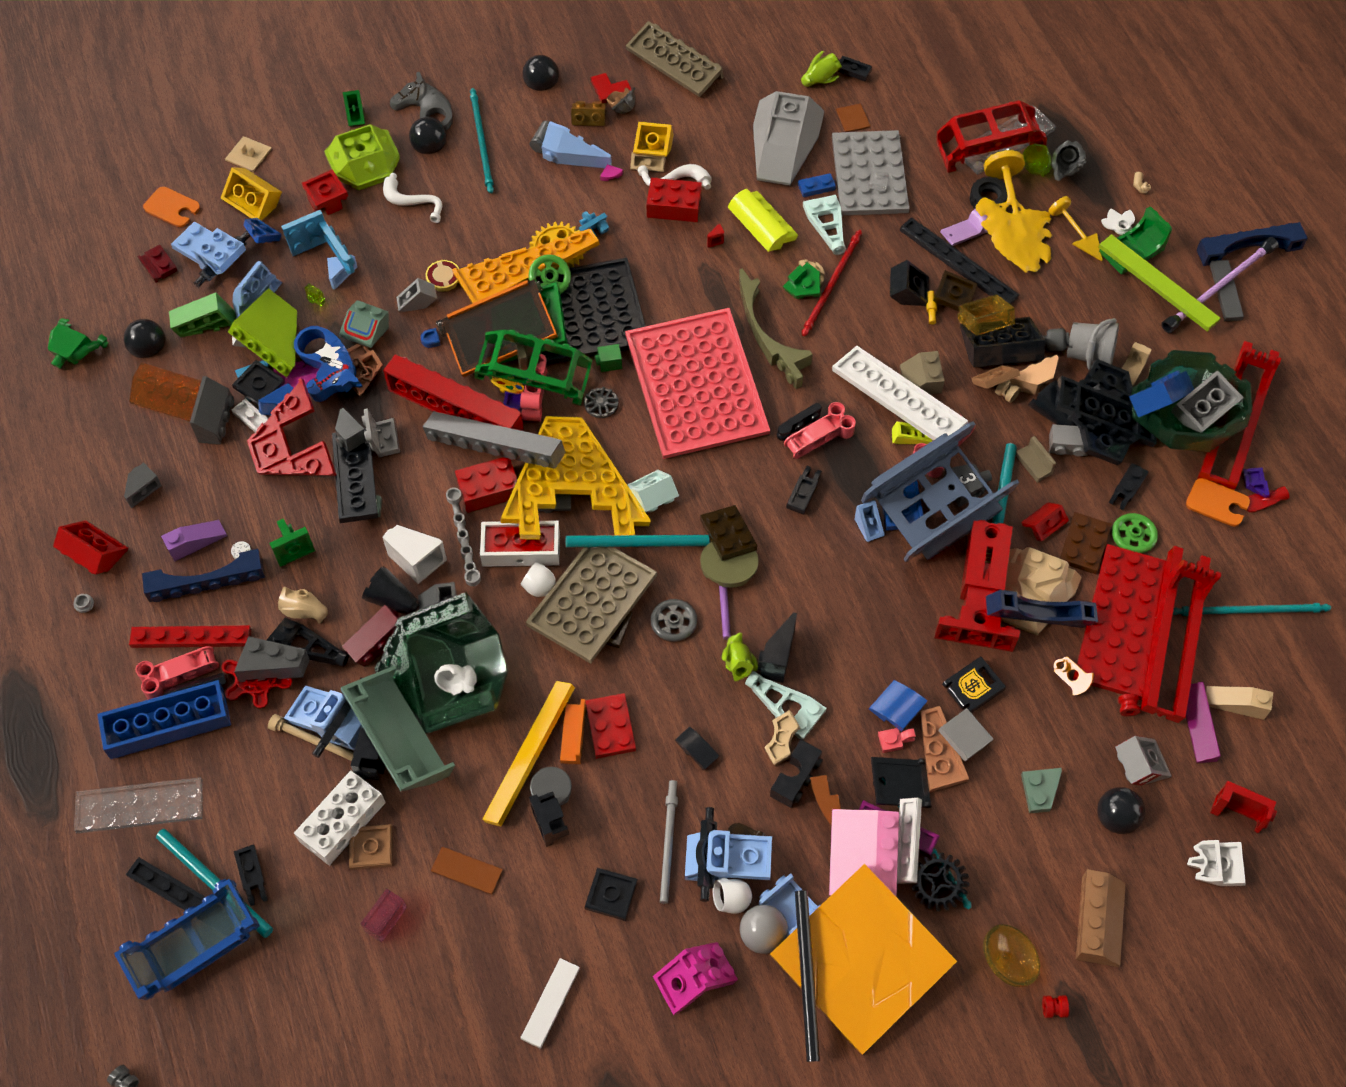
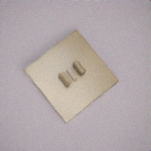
[225,136,272,172]

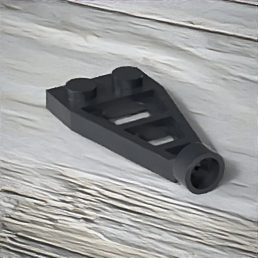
[267,618,350,667]

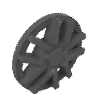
[584,387,618,418]

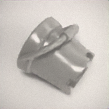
[1067,318,1119,370]

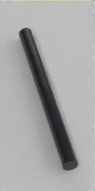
[794,890,820,1062]

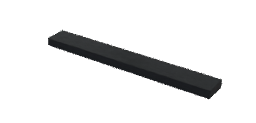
[900,217,1019,308]

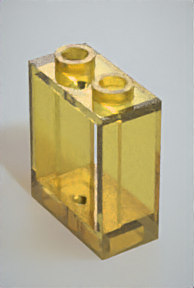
[957,294,1015,336]

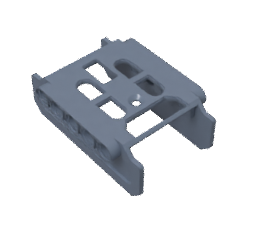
[861,421,1019,562]

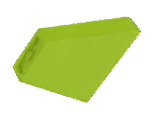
[228,288,297,378]

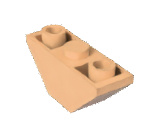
[1010,355,1059,395]

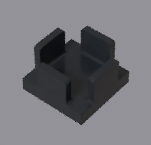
[350,727,386,781]
[529,792,569,847]

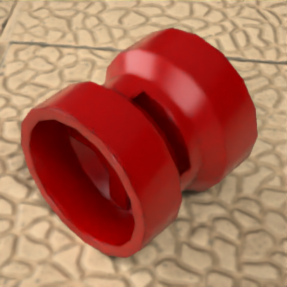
[1042,995,1069,1018]

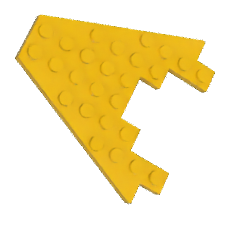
[500,416,651,539]

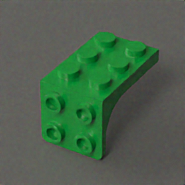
[1099,207,1172,275]

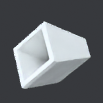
[383,525,447,584]

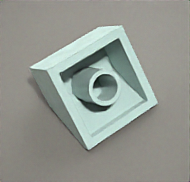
[628,470,679,512]

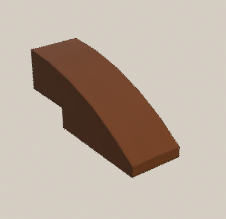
[810,775,841,826]

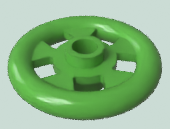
[528,254,571,294]
[1112,513,1158,554]

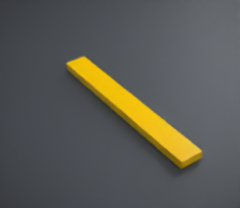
[483,681,575,827]

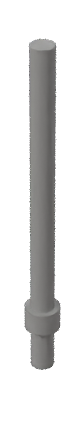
[660,780,678,904]

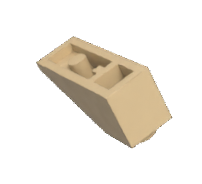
[1205,686,1273,720]

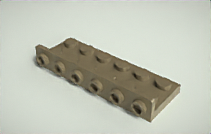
[626,21,724,97]

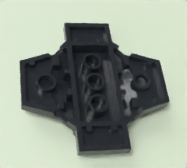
[1055,359,1158,466]

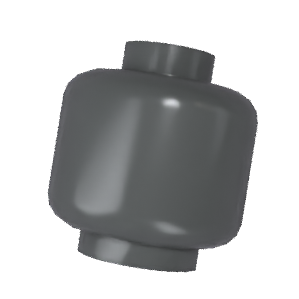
[1043,328,1069,352]

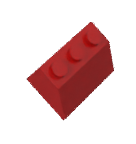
[53,520,128,575]

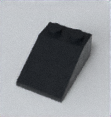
[757,612,797,683]

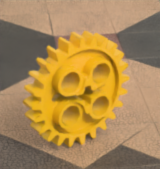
[529,221,584,270]

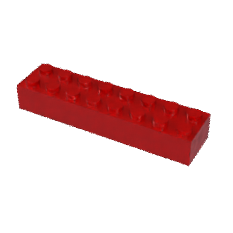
[383,354,524,431]

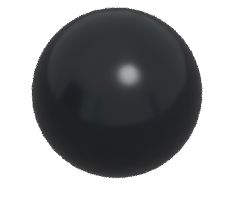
[522,55,559,91]
[409,117,447,154]
[123,319,165,358]
[1097,787,1145,834]

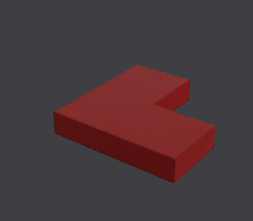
[590,73,631,104]

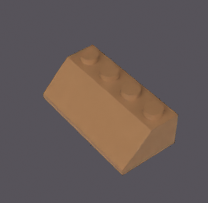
[1076,869,1125,967]

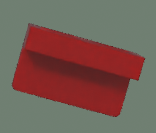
[1021,502,1069,542]

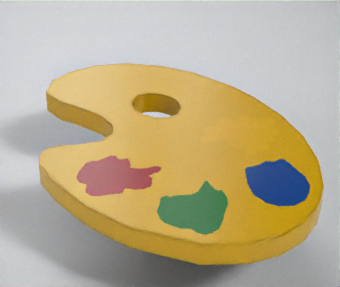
[491,377,524,394]

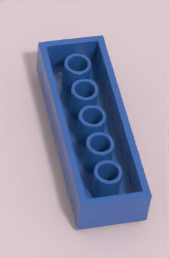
[97,680,231,759]

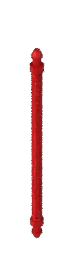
[802,230,862,336]

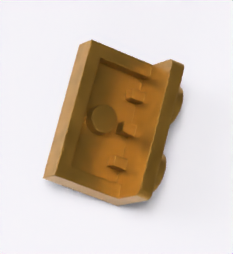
[571,101,606,126]

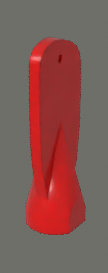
[1246,486,1290,513]

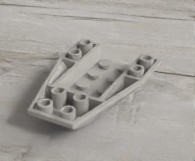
[753,91,824,186]

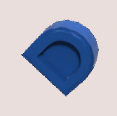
[421,328,441,348]

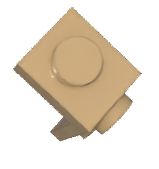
[1122,342,1152,386]

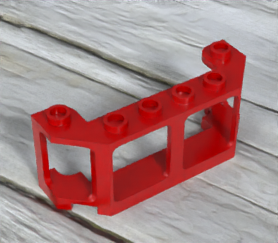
[936,100,1047,173]

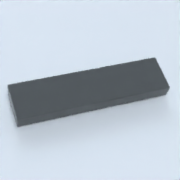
[1210,260,1244,321]

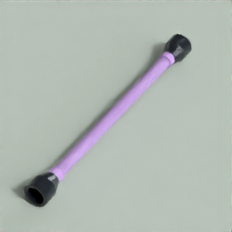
[1161,237,1279,333]

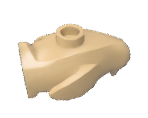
[278,587,328,624]

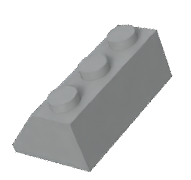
[1171,370,1244,433]

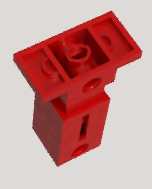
[934,520,1020,652]

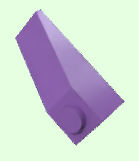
[161,520,227,562]

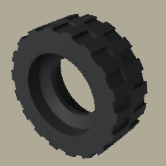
[969,177,1008,209]

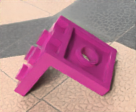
[653,942,738,1015]

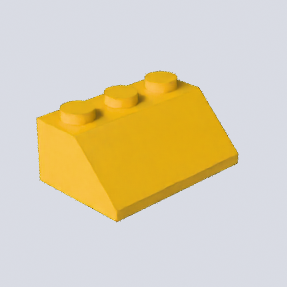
[221,167,282,221]

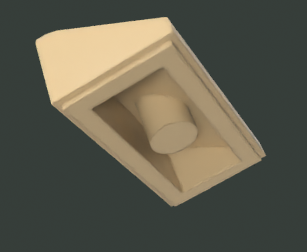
[630,152,666,172]

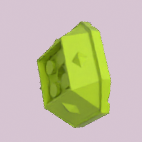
[324,124,400,190]

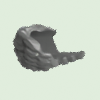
[1052,140,1087,181]

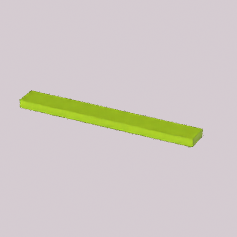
[1099,234,1221,332]

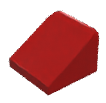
[707,224,724,248]

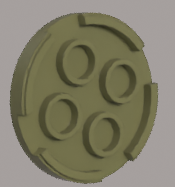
[700,542,758,588]

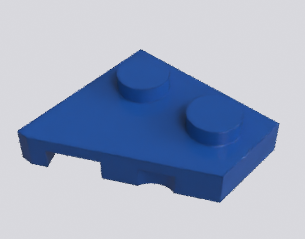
[244,218,282,243]

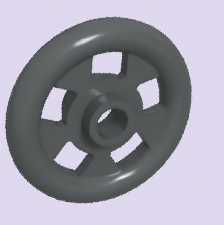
[651,599,697,642]

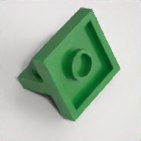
[269,518,315,567]

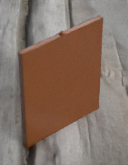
[836,103,871,132]

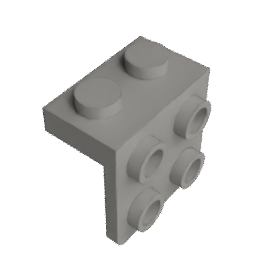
[362,408,400,457]

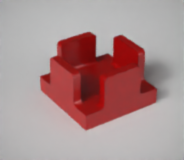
[301,170,348,215]

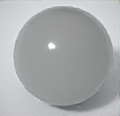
[739,905,788,954]

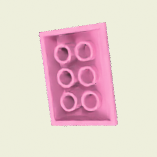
[829,809,899,896]

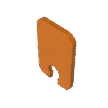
[143,187,200,228]
[1186,478,1250,527]

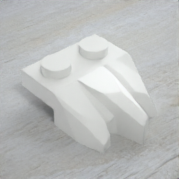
[1187,840,1245,886]

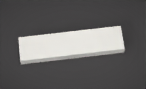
[897,798,922,884]
[521,958,580,1049]

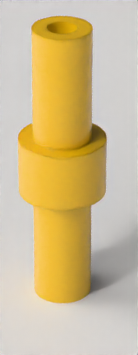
[926,291,937,325]

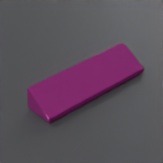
[1186,682,1220,763]

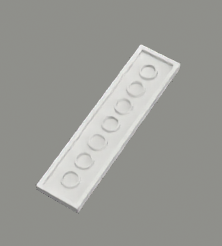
[832,346,968,440]

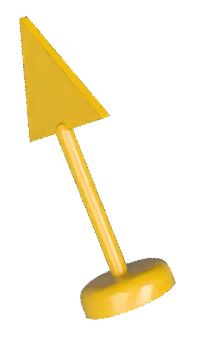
[1048,196,1102,261]

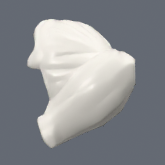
[434,664,477,696]

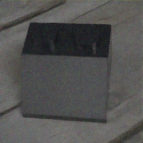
[890,260,929,306]

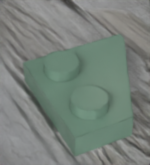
[1021,768,1062,813]

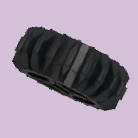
[912,853,970,912]

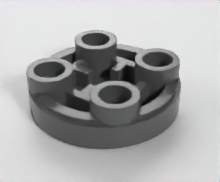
[530,767,572,805]

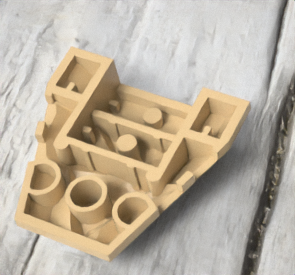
[1001,547,1082,635]

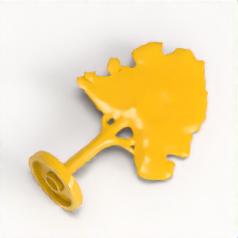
[976,150,1052,273]

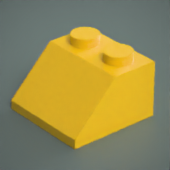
[633,122,674,157]

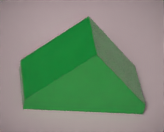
[343,90,365,126]

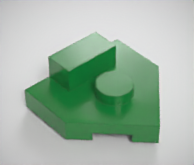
[783,262,821,299]

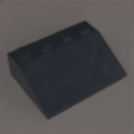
[960,317,1045,368]

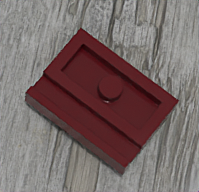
[137,244,178,283]

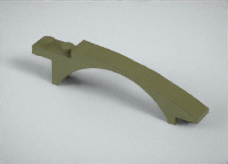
[739,268,813,389]

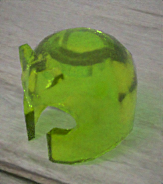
[1023,144,1052,177]

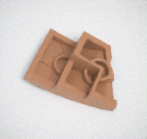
[347,343,383,396]

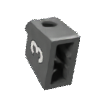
[943,464,992,507]

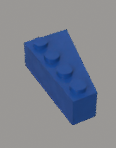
[1129,370,1194,417]

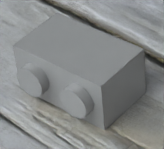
[1049,424,1087,456]

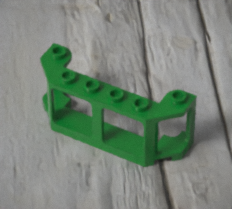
[475,330,592,406]

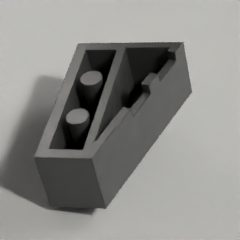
[234,636,310,682]

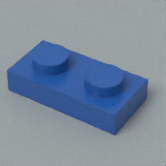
[798,173,836,197]

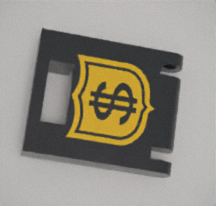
[942,656,1006,713]

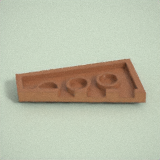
[920,706,969,792]

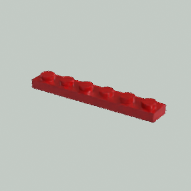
[129,625,251,648]

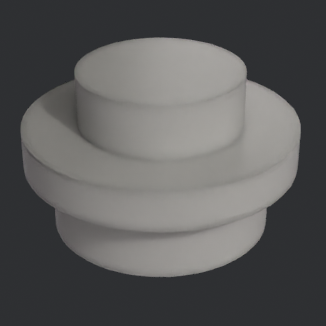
[74,594,94,613]

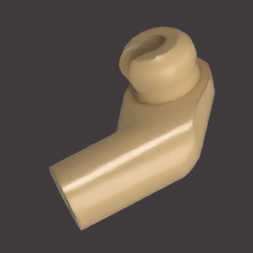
[1133,172,1151,194]

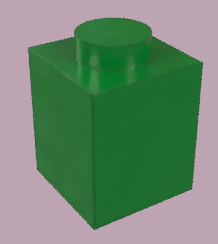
[595,344,622,372]

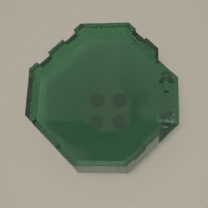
[1132,350,1252,452]

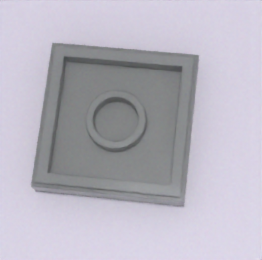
[938,708,994,761]

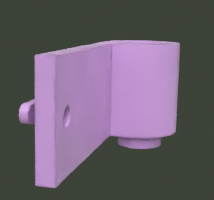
[940,209,988,246]

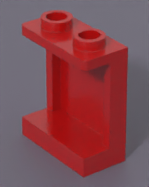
[1210,781,1277,833]

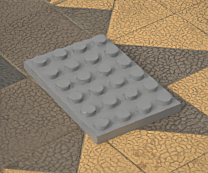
[832,130,909,216]

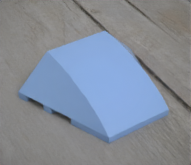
[232,261,282,318]

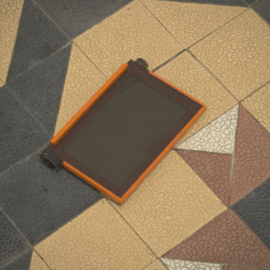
[436,279,558,378]

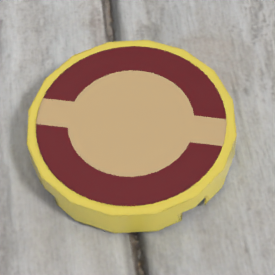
[426,260,459,292]

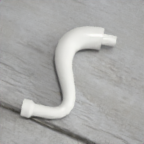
[637,164,712,190]
[383,173,442,223]

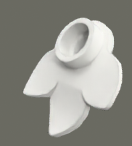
[1101,209,1135,235]

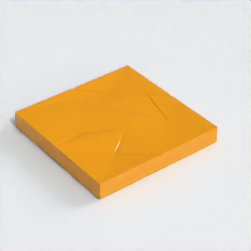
[770,863,957,1055]

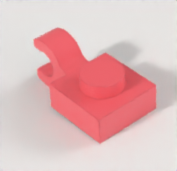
[878,728,916,753]

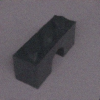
[770,740,823,808]

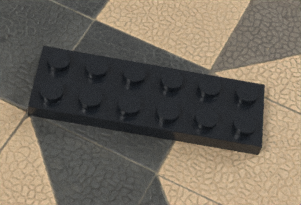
[332,428,378,524]

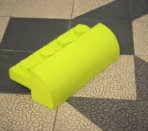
[728,189,798,252]

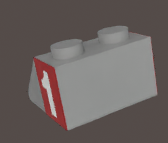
[1115,736,1171,786]

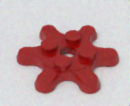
[222,660,292,709]

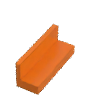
[560,699,586,764]

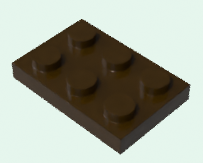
[700,505,758,561]

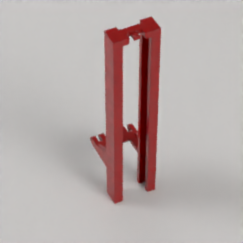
[1197,341,1282,490]
[1141,546,1221,723]

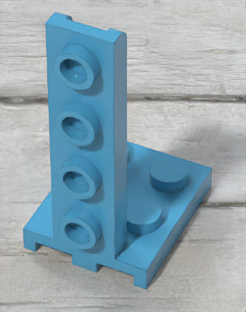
[281,210,355,274]

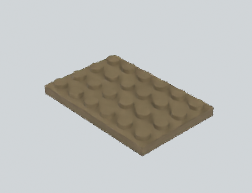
[526,547,657,664]

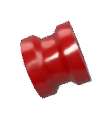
[1118,694,1141,716]

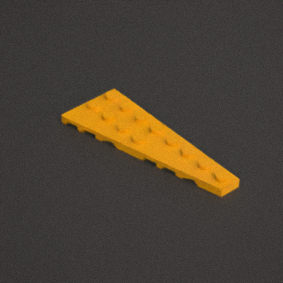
[452,229,600,304]

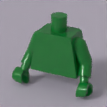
[48,318,108,369]

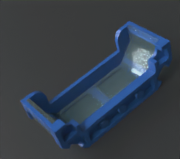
[114,879,260,1000]

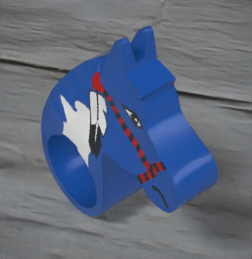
[294,326,363,402]

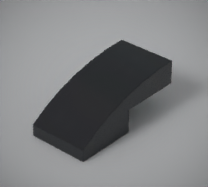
[675,727,719,770]

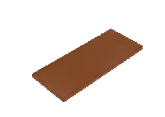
[431,847,503,895]

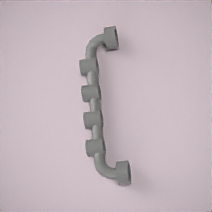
[446,488,481,586]

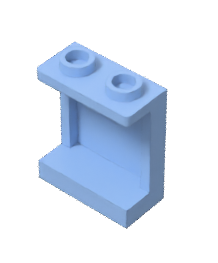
[759,874,820,937]

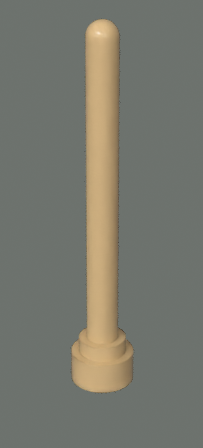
[268,714,354,761]

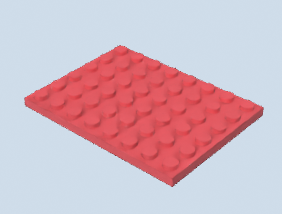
[625,308,770,459]

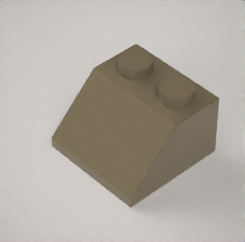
[900,351,944,394]

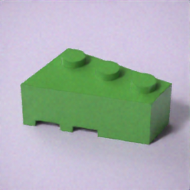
[169,293,236,337]

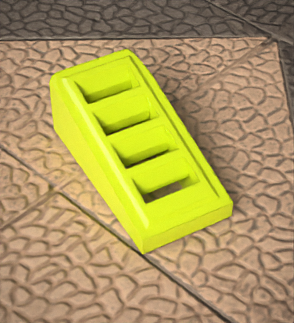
[892,421,932,444]

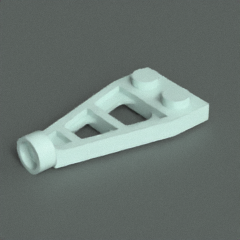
[803,195,846,255]
[745,671,827,740]

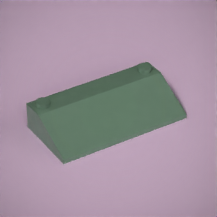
[341,665,455,791]

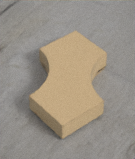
[764,710,801,766]

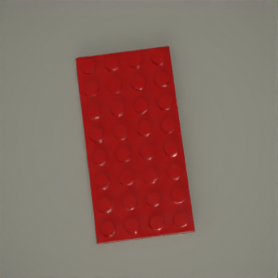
[1073,544,1180,700]

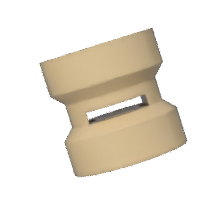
[995,380,1021,403]

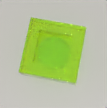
[305,283,326,306]

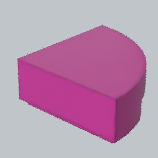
[600,164,623,181]

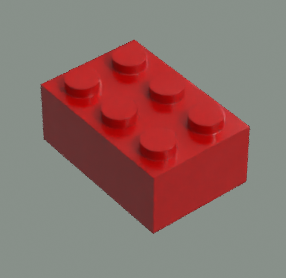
[646,178,702,222]
[455,457,517,513]

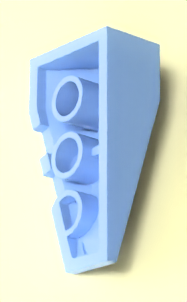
[542,121,612,168]

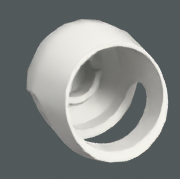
[521,562,556,597]
[713,878,752,914]

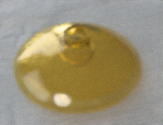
[983,924,1040,987]

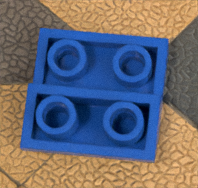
[869,680,927,732]

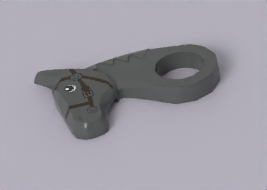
[390,72,453,130]

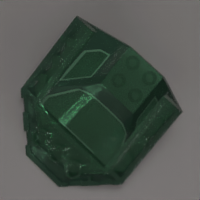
[375,592,509,734]

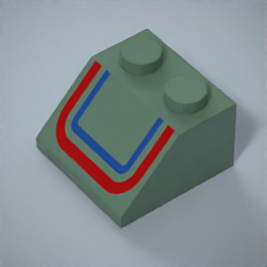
[339,300,389,348]

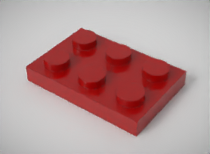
[585,693,636,759]

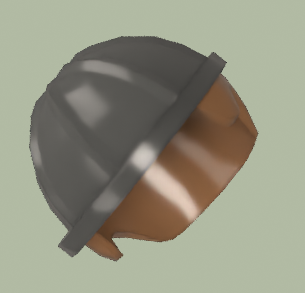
[607,87,636,114]

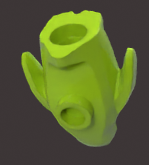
[801,51,842,87]
[721,632,758,681]

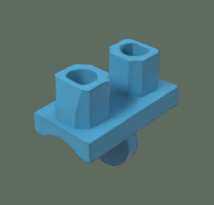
[579,211,610,236]

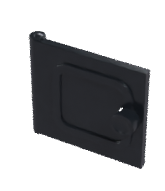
[871,757,932,808]

